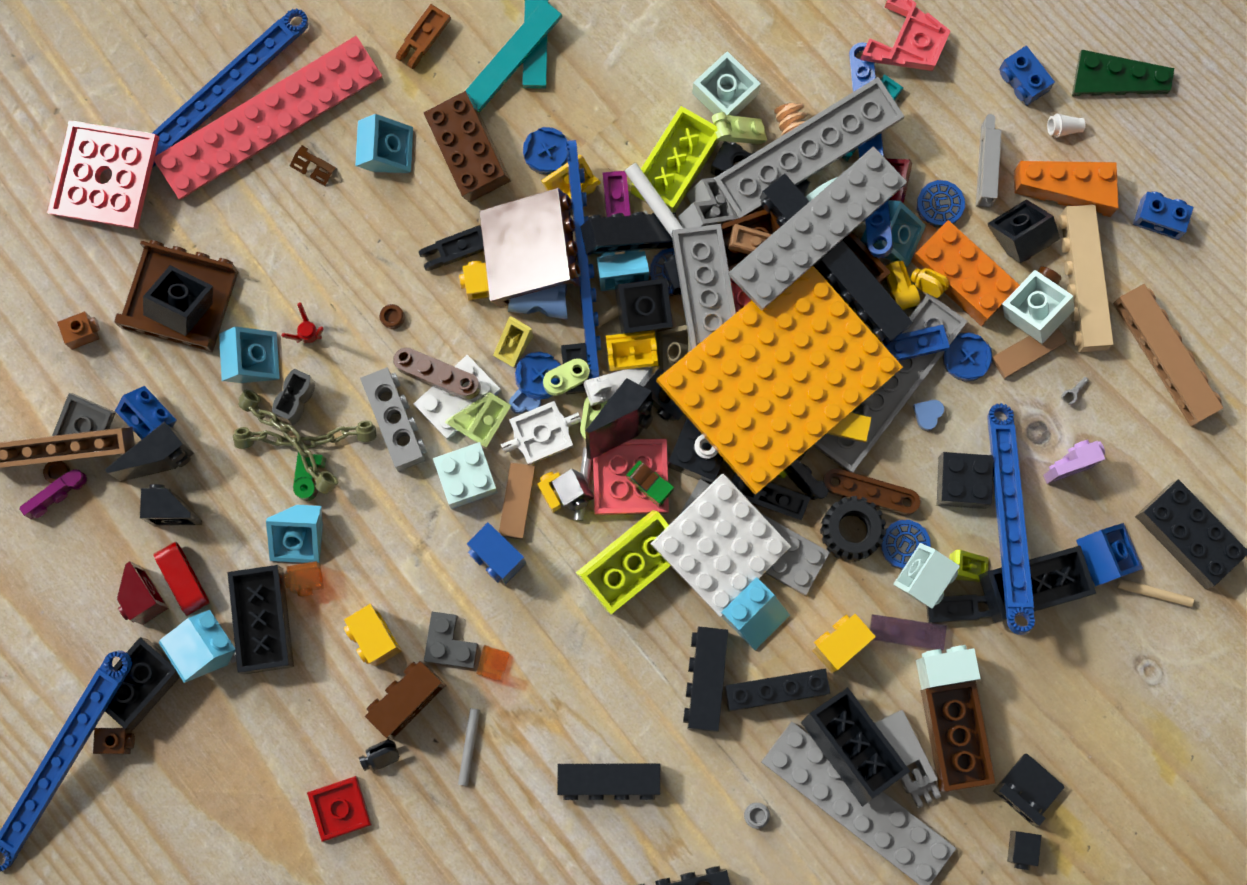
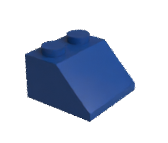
[1076,523,1143,587]

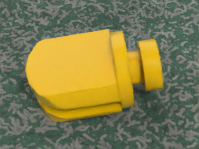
[911,268,949,298]

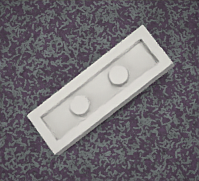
[583,366,654,406]

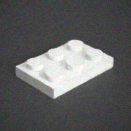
[414,355,501,440]

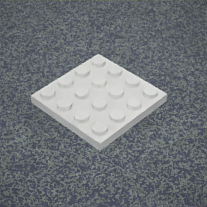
[651,474,791,617]

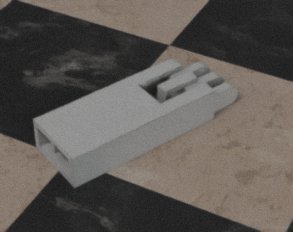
[976,114,1001,208]
[875,710,941,808]

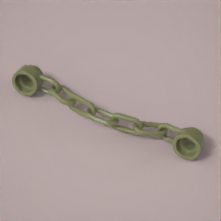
[238,389,338,494]
[233,421,377,449]

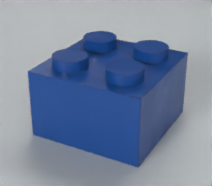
[467,522,526,584]

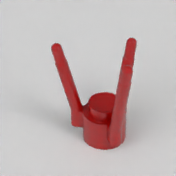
[281,302,324,343]

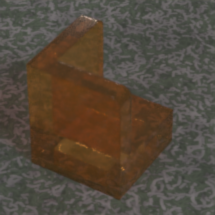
[476,645,510,682]

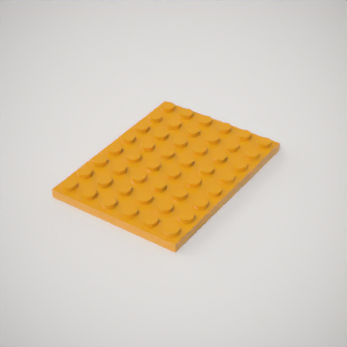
[656,266,903,494]

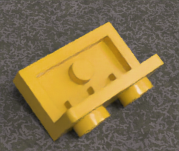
[541,155,601,199]

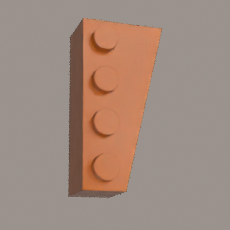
[1014,161,1118,217]

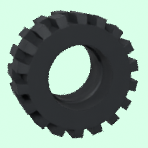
[820,496,886,562]

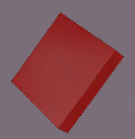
[307,776,372,842]

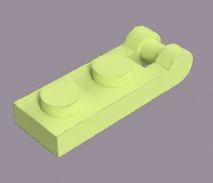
[712,112,767,144]

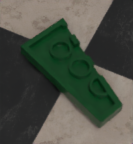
[1072,50,1175,96]

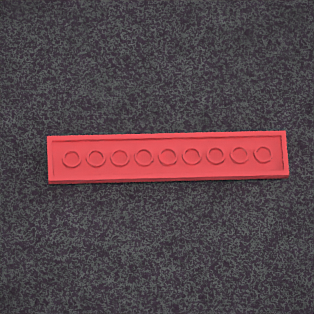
[154,35,382,200]

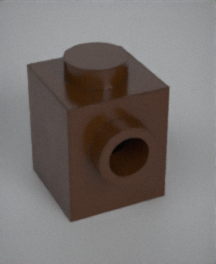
[93,728,135,754]

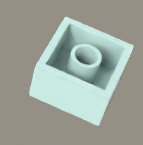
[692,52,761,116]
[1002,270,1075,344]
[433,442,498,509]
[893,543,960,608]
[916,645,981,690]

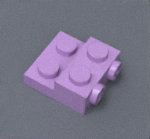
[1043,440,1105,484]

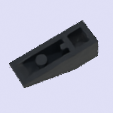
[731,472,811,521]

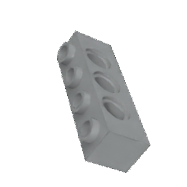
[360,367,427,472]

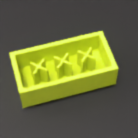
[631,106,719,213]

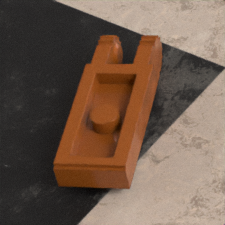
[396,4,451,69]

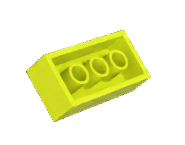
[576,510,671,614]

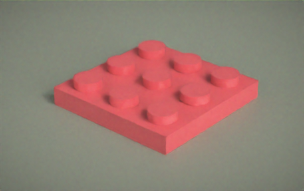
[593,439,669,515]

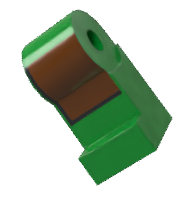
[293,452,326,501]
[626,460,674,508]

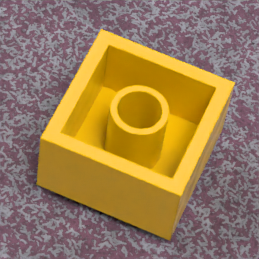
[344,604,402,667]
[812,614,876,673]

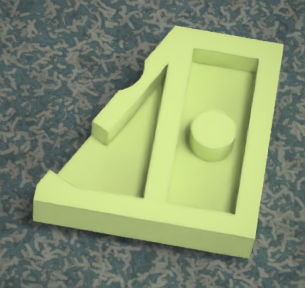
[445,393,511,447]

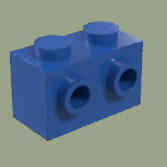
[999,45,1055,106]
[1133,191,1194,240]
[115,386,177,440]

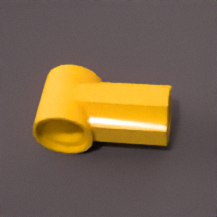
[886,261,920,310]

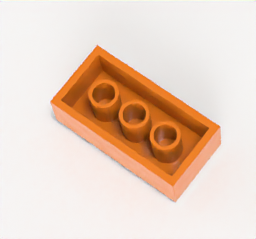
[911,220,1020,326]

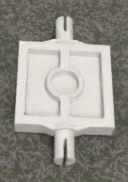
[501,401,581,465]

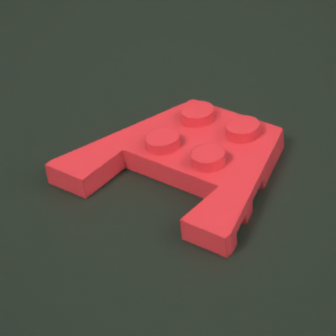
[860,0,950,71]

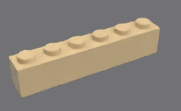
[1058,205,1114,353]

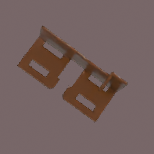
[290,145,336,186]

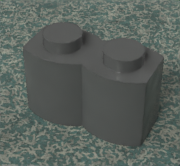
[272,369,315,425]

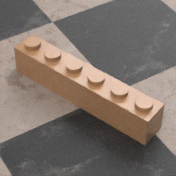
[1113,283,1223,427]
[0,426,135,468]

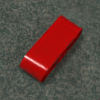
[153,541,210,616]

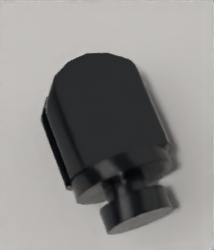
[359,739,400,771]

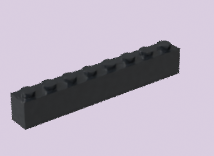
[760,173,913,346]

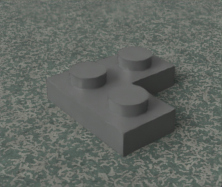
[424,611,478,669]

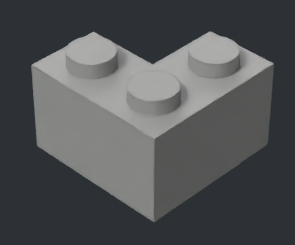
[678,177,738,229]

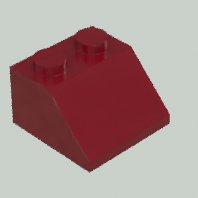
[117,561,169,625]

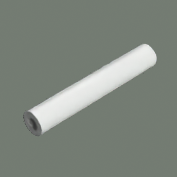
[625,163,683,237]

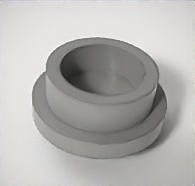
[744,803,770,829]

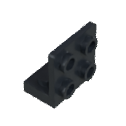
[993,754,1064,826]

